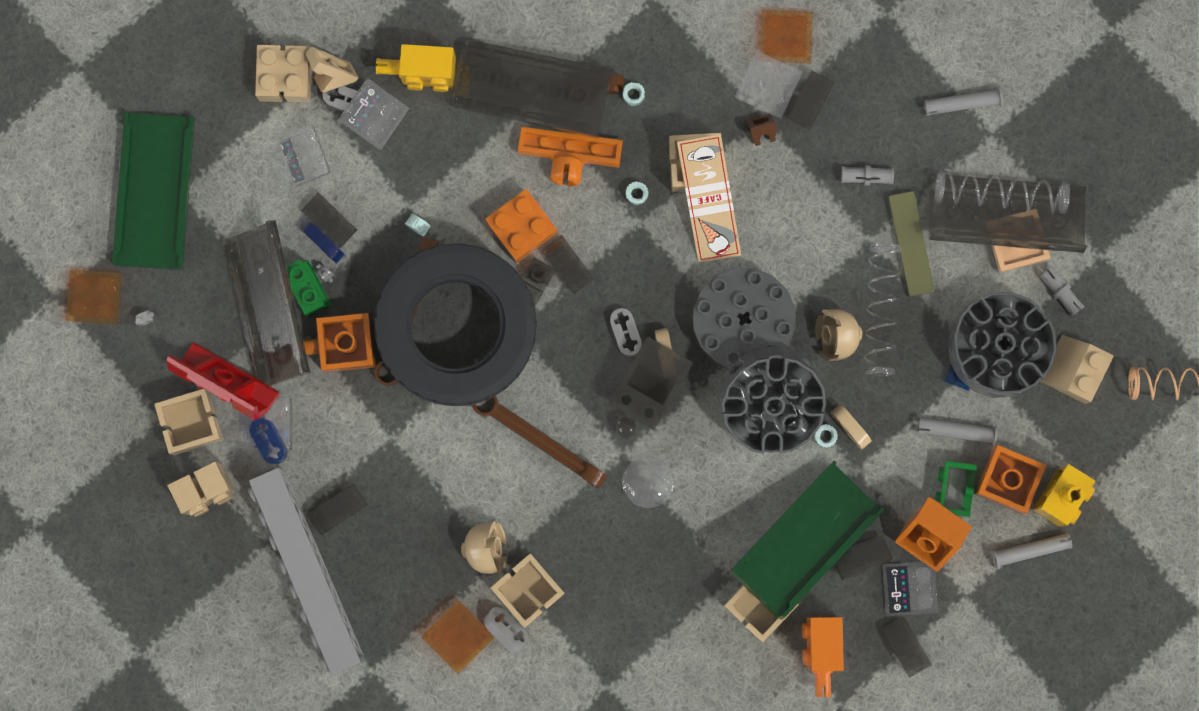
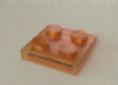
[760,10,813,64]
[66,270,123,325]
[421,600,495,674]

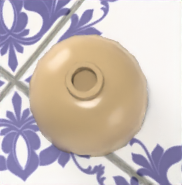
[815,309,862,361]
[461,521,507,574]

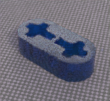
[301,221,345,264]
[249,418,288,464]

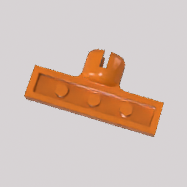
[518,127,623,187]

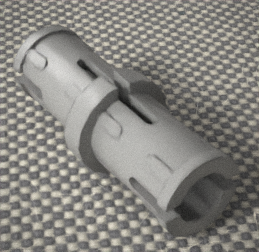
[841,165,894,186]
[1039,267,1085,317]

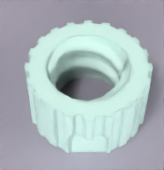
[622,82,645,106]
[625,181,649,206]
[405,214,431,236]
[814,424,838,448]

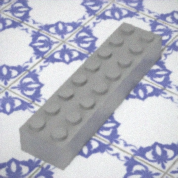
[248,468,366,675]

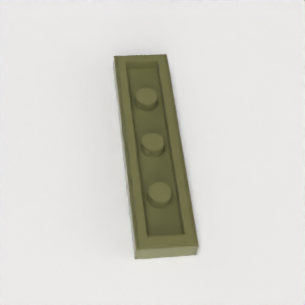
[888,191,935,297]

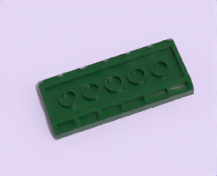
[112,112,195,270]
[731,460,885,620]

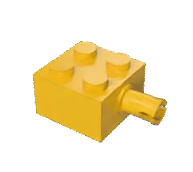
[376,44,456,92]
[1032,464,1095,527]

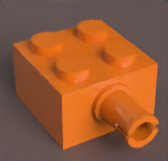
[294,313,376,373]
[802,617,844,697]

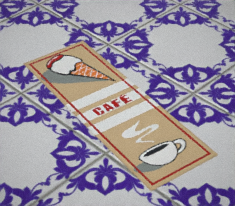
[677,134,742,262]

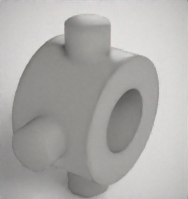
[316,264,333,283]
[135,311,154,326]

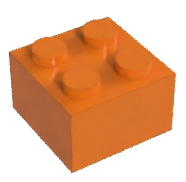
[485,188,558,264]
[974,445,1046,514]
[895,497,972,572]

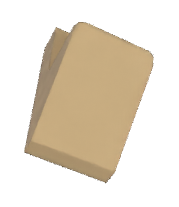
[305,47,358,92]

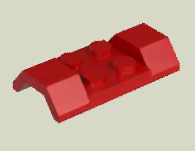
[166,343,280,421]

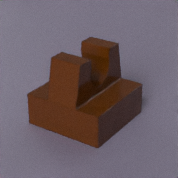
[746,114,777,146]

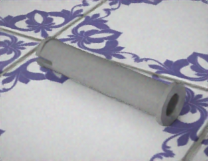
[924,86,1003,116]
[917,417,998,446]
[991,532,1072,569]

